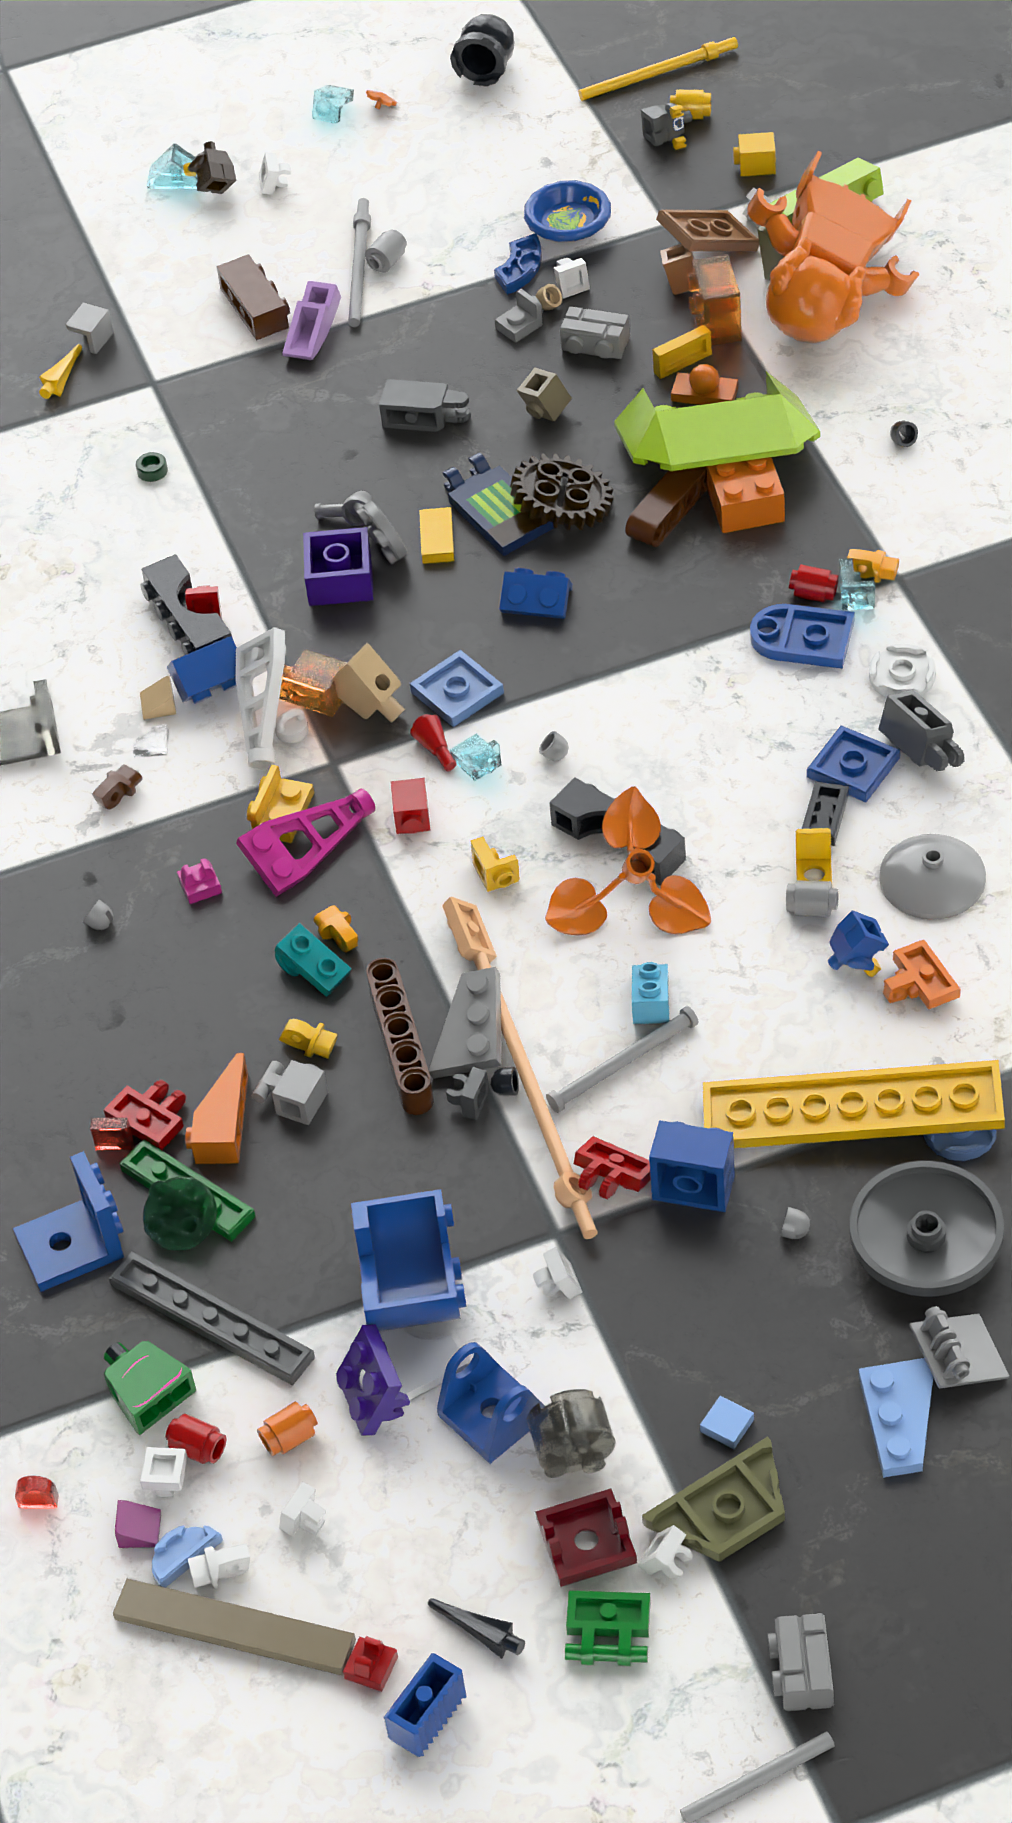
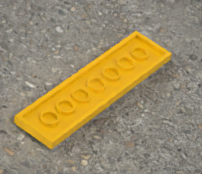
[703,1060,1005,1148]

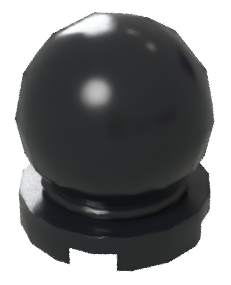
[450,14,515,86]

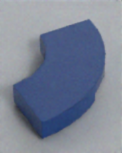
[494,233,542,295]

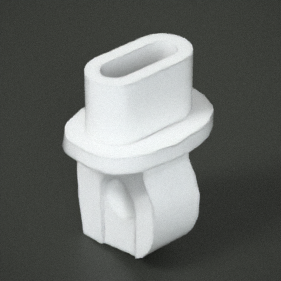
[188,1543,250,1588]

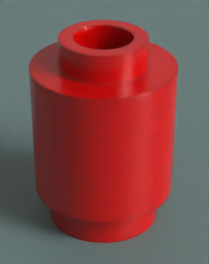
[789,564,839,603]
[165,1414,227,1464]

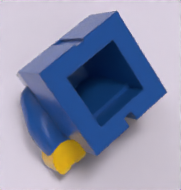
[827,910,889,977]

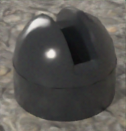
[890,420,918,447]
[490,1066,519,1096]

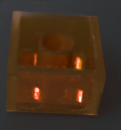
[687,254,742,346]

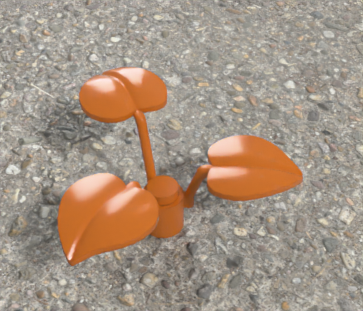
[545,786,711,935]

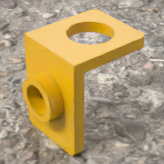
[795,828,832,883]

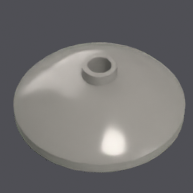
[880,834,986,919]

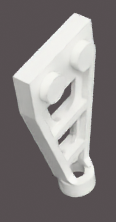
[236,627,286,770]

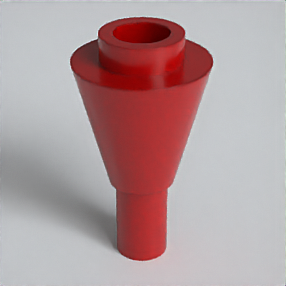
[410,714,457,771]

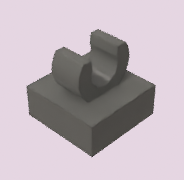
[446,1067,489,1120]

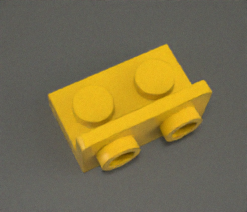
[247,765,314,843]

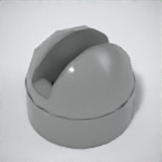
[539,731,569,761]
[83,899,113,930]
[781,1207,810,1239]

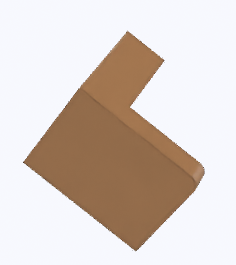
[660,244,702,295]

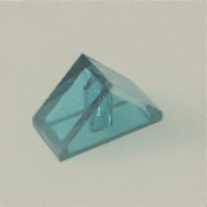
[147,142,198,189]

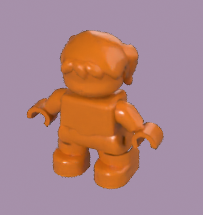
[747,151,919,343]

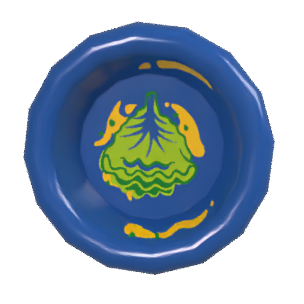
[524,180,611,242]

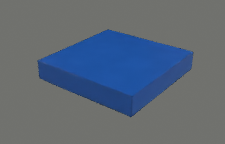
[807,725,900,802]

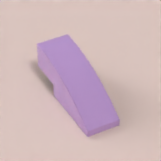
[282,281,341,360]

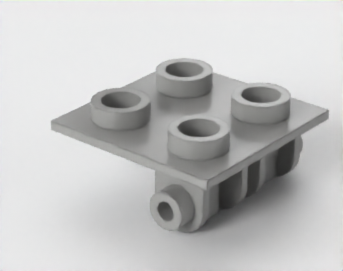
[909,1306,1009,1389]

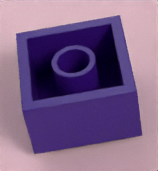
[303,527,373,606]

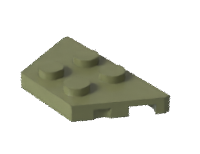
[642,1436,785,1562]

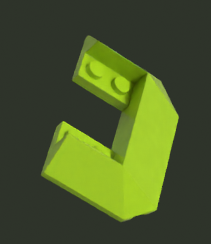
[614,371,820,471]

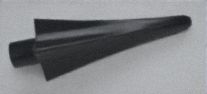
[428,1598,525,1659]

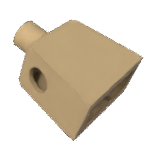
[325,643,405,723]

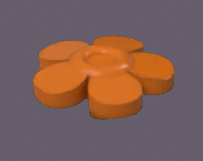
[366,90,397,109]

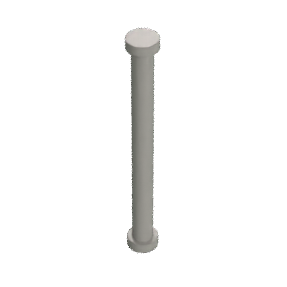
[546,1006,699,1113]

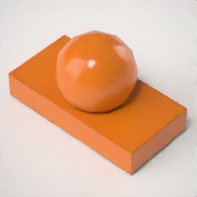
[671,364,739,405]

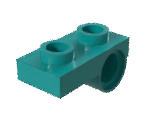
[274,923,352,997]

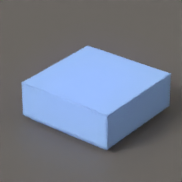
[700,1396,754,1449]

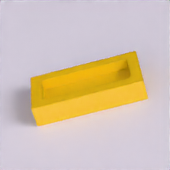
[652,325,712,379]
[419,507,455,564]

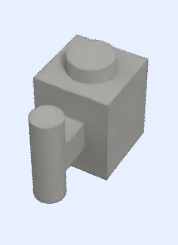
[251,1060,328,1125]

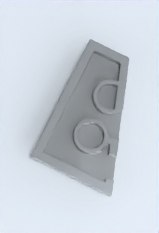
[429,967,501,1079]

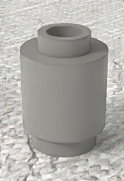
[365,229,407,273]
[786,880,839,917]

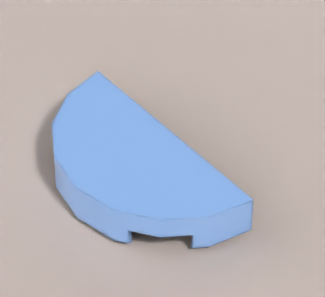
[152,1525,223,1588]

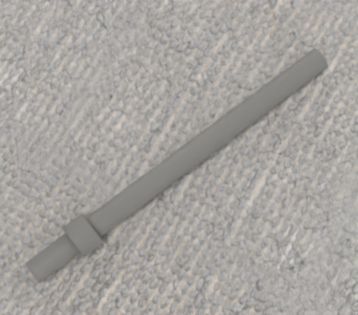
[348,198,371,327]

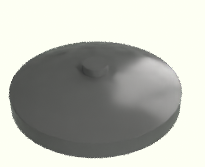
[850,1161,1004,1297]

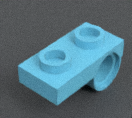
[632,962,669,1025]

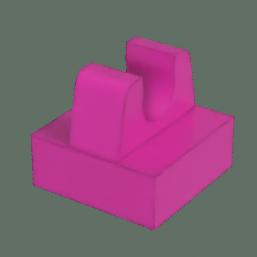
[177,858,222,904]

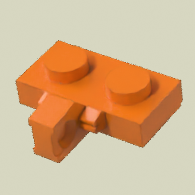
[883,940,961,1010]

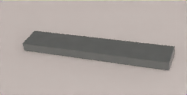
[109,1251,315,1386]

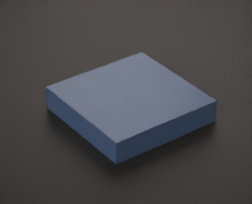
[410,650,504,727]

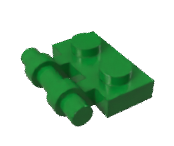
[565,1590,651,1666]

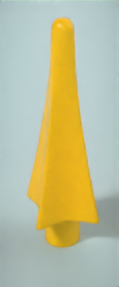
[39,344,82,399]

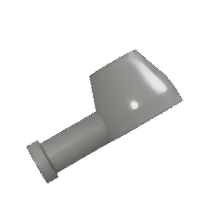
[314,491,373,526]

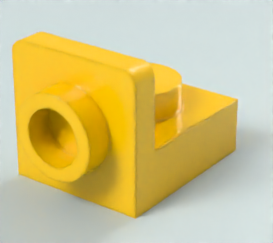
[470,836,520,892]

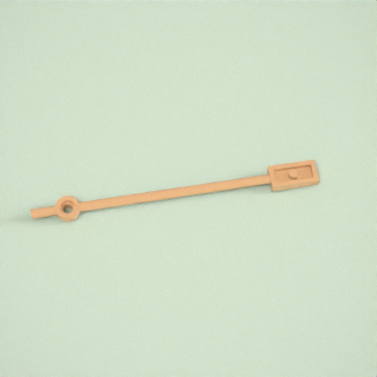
[442,896,598,1239]

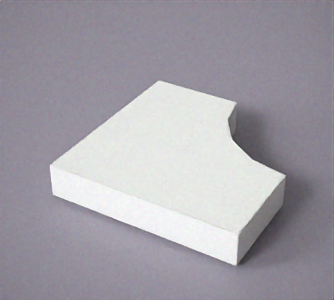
[380,1328,468,1400]

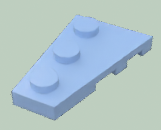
[859,1358,933,1478]

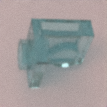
[312,84,354,124]
[839,559,875,610]
[450,733,502,781]

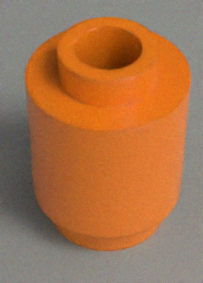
[257,1401,318,1456]

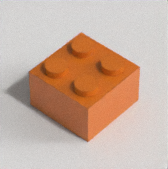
[707,457,785,534]

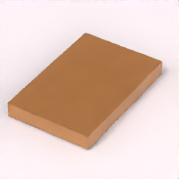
[656,210,759,251]

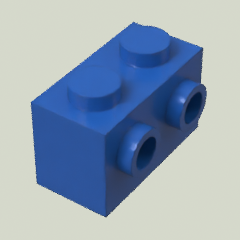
[167,636,237,704]

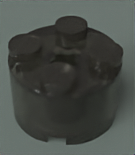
[527,1389,616,1478]

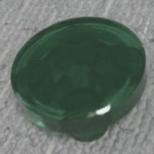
[143,1176,217,1251]

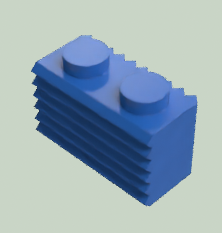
[383,1653,467,1757]

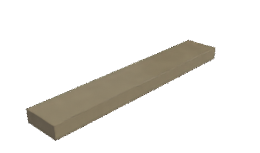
[113,1578,356,1676]

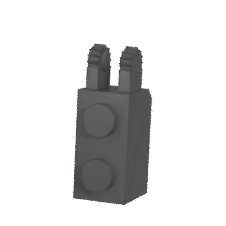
[379,379,471,432]
[878,689,965,772]

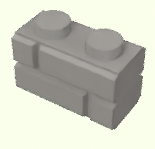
[560,306,630,359]
[768,1613,834,1711]

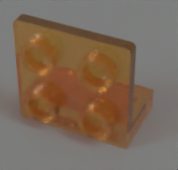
[279,650,348,717]

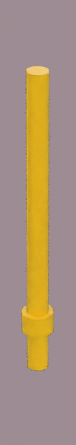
[578,37,738,101]

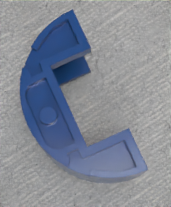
[351,1189,467,1331]

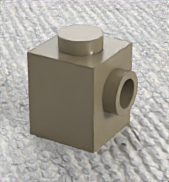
[517,368,572,421]

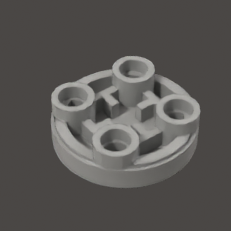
[356,501,407,565]

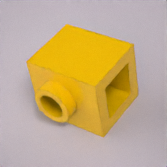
[733,132,776,176]

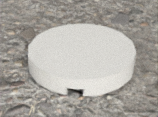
[869,644,936,697]

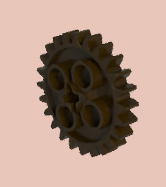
[510,453,614,530]

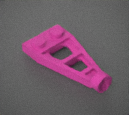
[236,788,376,897]

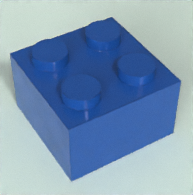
[649,1120,735,1212]

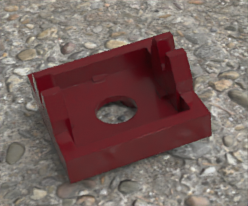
[535,1488,637,1587]

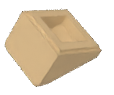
[140,676,176,720]

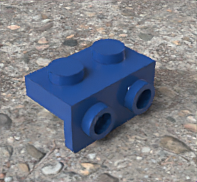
[499,568,573,619]

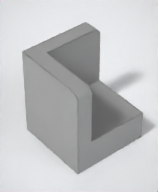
[66,303,114,354]

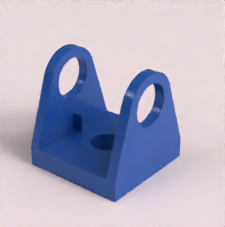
[437,1342,548,1464]

